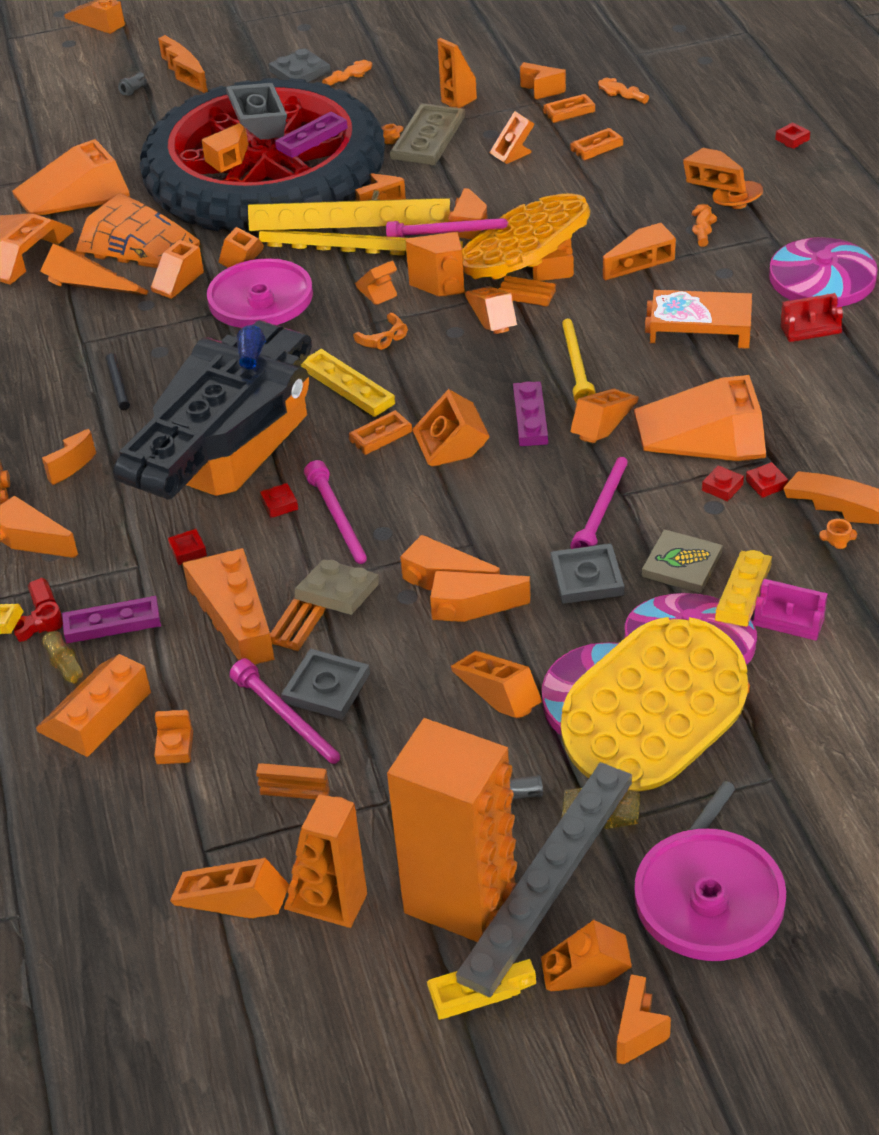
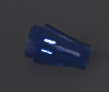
[237,325,266,369]

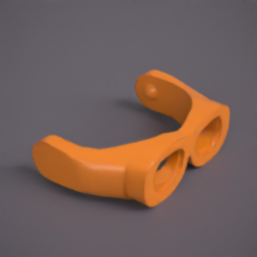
[353,312,408,350]

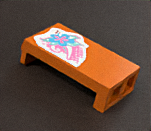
[645,290,752,348]

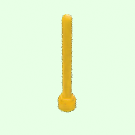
[562,319,596,404]

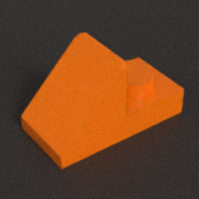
[520,62,566,99]
[489,111,535,164]
[355,173,406,201]
[533,238,574,281]
[355,260,397,305]
[617,975,671,1064]

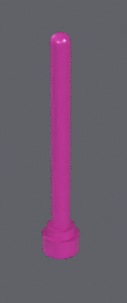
[386,218,508,238]
[570,457,628,549]
[304,460,367,564]
[229,658,340,764]

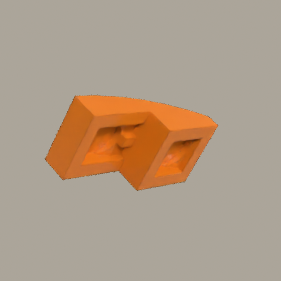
[42,429,96,485]

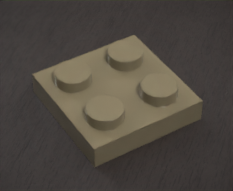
[295,559,379,615]

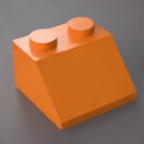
[405,232,465,297]
[412,389,490,467]

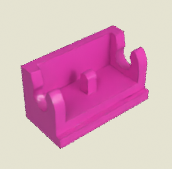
[753,579,828,641]

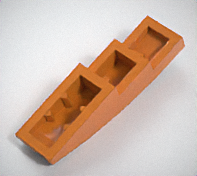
[158,35,208,93]
[783,471,879,524]

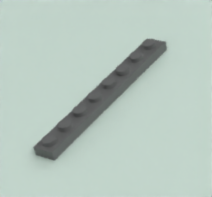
[456,762,632,998]

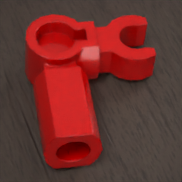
[14,578,63,642]

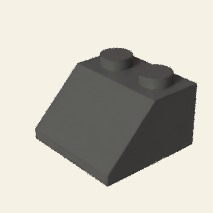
[226,83,287,140]

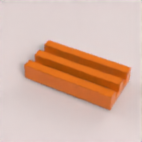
[543,94,595,123]
[570,128,623,161]
[498,276,556,306]
[349,410,412,455]
[270,597,326,651]
[256,763,330,800]

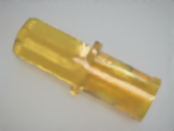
[42,631,83,684]

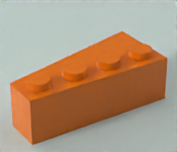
[182,548,275,665]
[284,793,368,928]

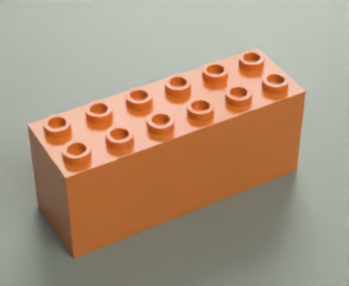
[387,718,517,942]

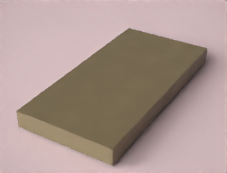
[390,103,465,165]

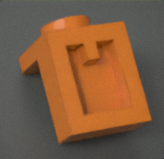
[154,710,193,764]

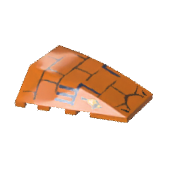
[75,193,201,268]

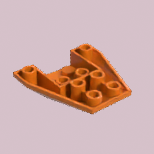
[12,139,130,216]
[0,214,74,285]
[634,375,766,461]

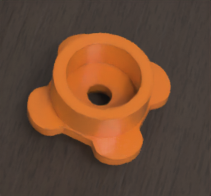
[382,124,403,144]
[819,519,857,549]

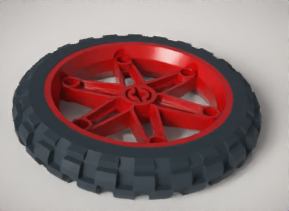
[140,78,385,233]

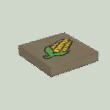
[642,529,723,593]

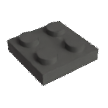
[269,49,331,82]
[550,543,625,604]
[281,648,370,720]

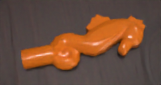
[322,59,372,86]
[598,77,649,104]
[692,204,717,247]

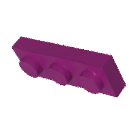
[275,112,348,158]
[513,381,548,446]
[62,596,161,644]

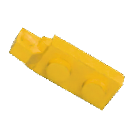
[427,959,536,1020]

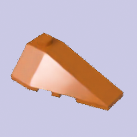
[40,243,148,295]

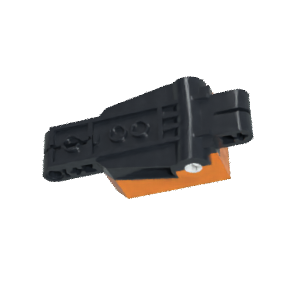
[113,320,312,500]

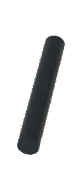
[106,353,130,410]

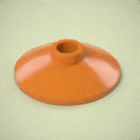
[712,181,763,209]

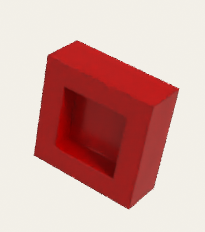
[775,122,810,149]
[746,462,788,498]
[702,465,744,502]
[260,483,298,518]
[168,529,207,565]

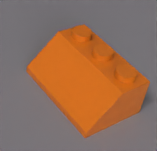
[36,654,151,757]

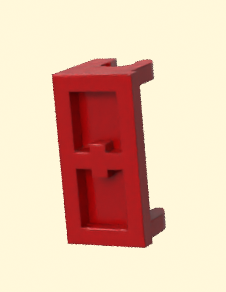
[780,293,843,342]

